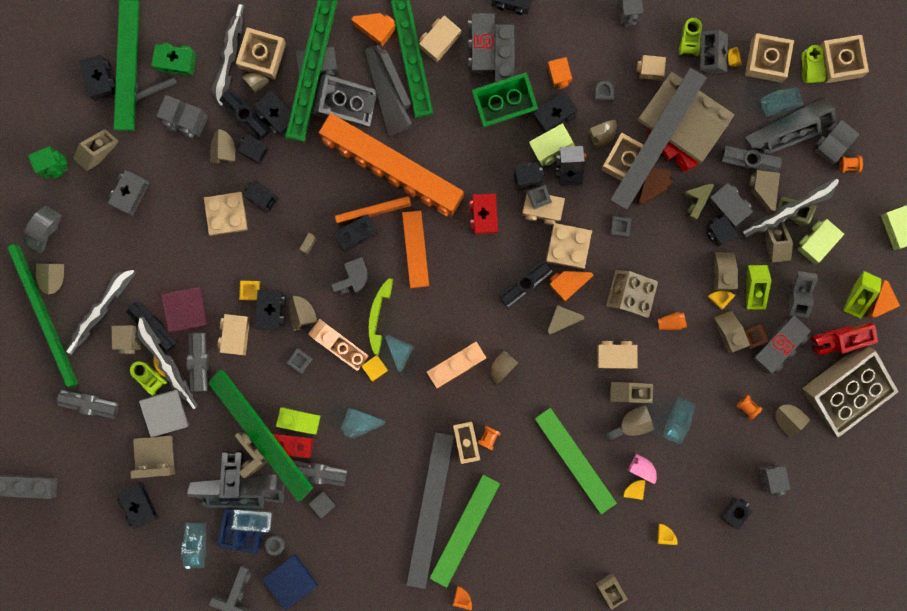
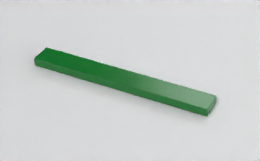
[114,0,140,131]
[285,0,338,143]
[390,0,433,118]
[7,244,79,387]
[208,370,313,501]

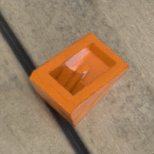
[866,280,900,319]

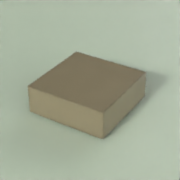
[299,233,317,254]

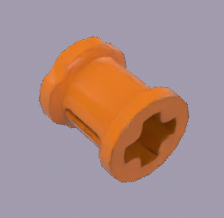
[839,155,863,173]
[736,395,762,420]
[478,425,501,450]

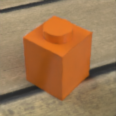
[547,57,572,89]

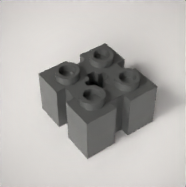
[157,95,208,139]

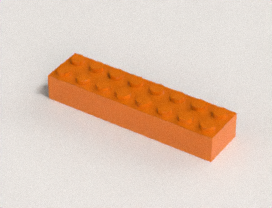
[319,113,464,217]

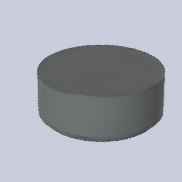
[265,535,285,556]

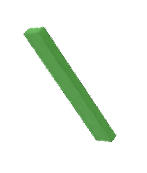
[535,408,617,514]
[430,475,500,588]

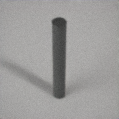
[136,76,177,102]

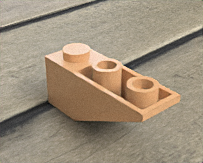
[308,319,369,371]

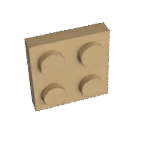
[204,192,248,236]

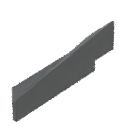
[365,44,412,136]
[746,97,837,154]
[187,474,285,509]

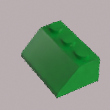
[472,72,538,128]

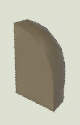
[242,73,270,94]
[588,120,618,149]
[210,129,236,163]
[36,264,64,295]
[289,296,317,331]
[491,351,518,385]
[622,405,654,436]
[775,405,810,438]

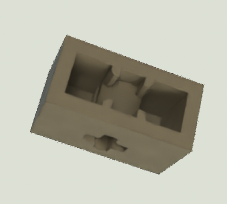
[112,325,141,354]

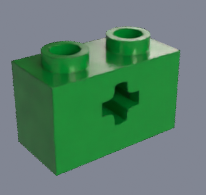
[152,42,196,77]

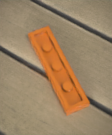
[335,196,411,225]
[402,211,429,288]

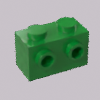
[28,146,68,179]

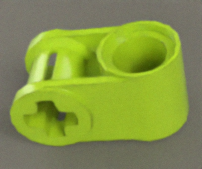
[679,18,702,57]
[801,45,826,83]
[130,362,167,396]

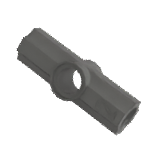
[721,146,781,173]
[187,333,209,392]
[57,390,119,419]
[292,460,348,487]

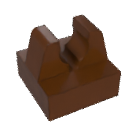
[744,323,769,349]

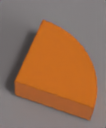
[453,586,472,610]

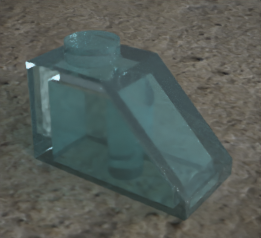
[760,87,804,116]
[662,397,696,445]
[341,408,386,438]
[181,523,206,569]

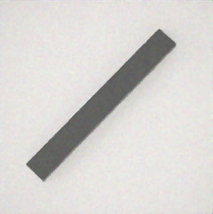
[610,68,707,210]
[406,432,454,589]

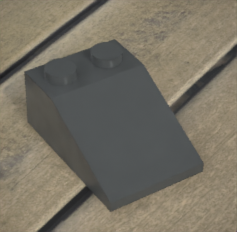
[311,75,377,127]

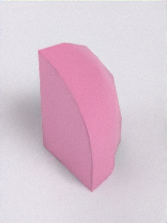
[627,454,657,484]

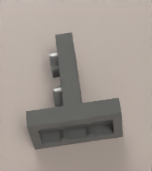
[209,564,252,611]

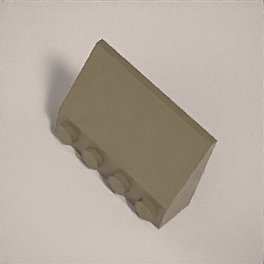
[638,72,735,163]
[802,346,898,438]

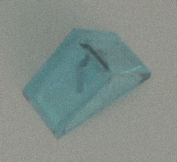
[385,335,414,373]
[231,509,272,532]

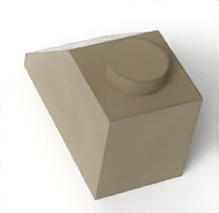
[73,129,119,171]
[749,170,780,213]
[765,223,793,263]
[714,252,738,291]
[714,311,750,353]
[610,382,653,403]

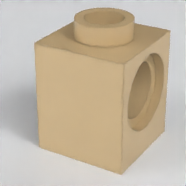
[636,55,666,80]

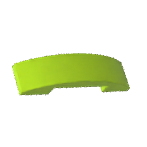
[369,278,393,355]

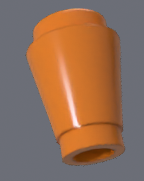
[658,311,687,330]

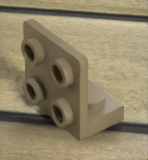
[606,270,658,318]
[235,432,267,478]
[131,436,175,479]

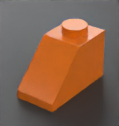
[351,13,396,47]
[549,271,594,302]

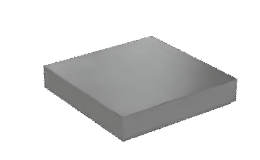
[139,390,189,437]

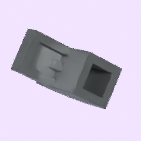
[24,205,62,253]
[331,257,368,295]
[788,271,818,318]

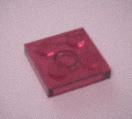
[162,287,208,332]

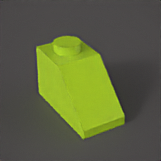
[746,265,771,309]
[843,271,881,319]
[276,407,321,434]

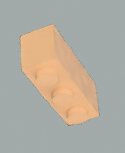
[427,342,486,388]

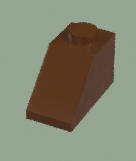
[637,167,673,206]

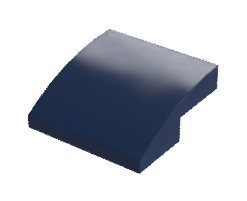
[217,508,265,554]
[262,554,318,611]

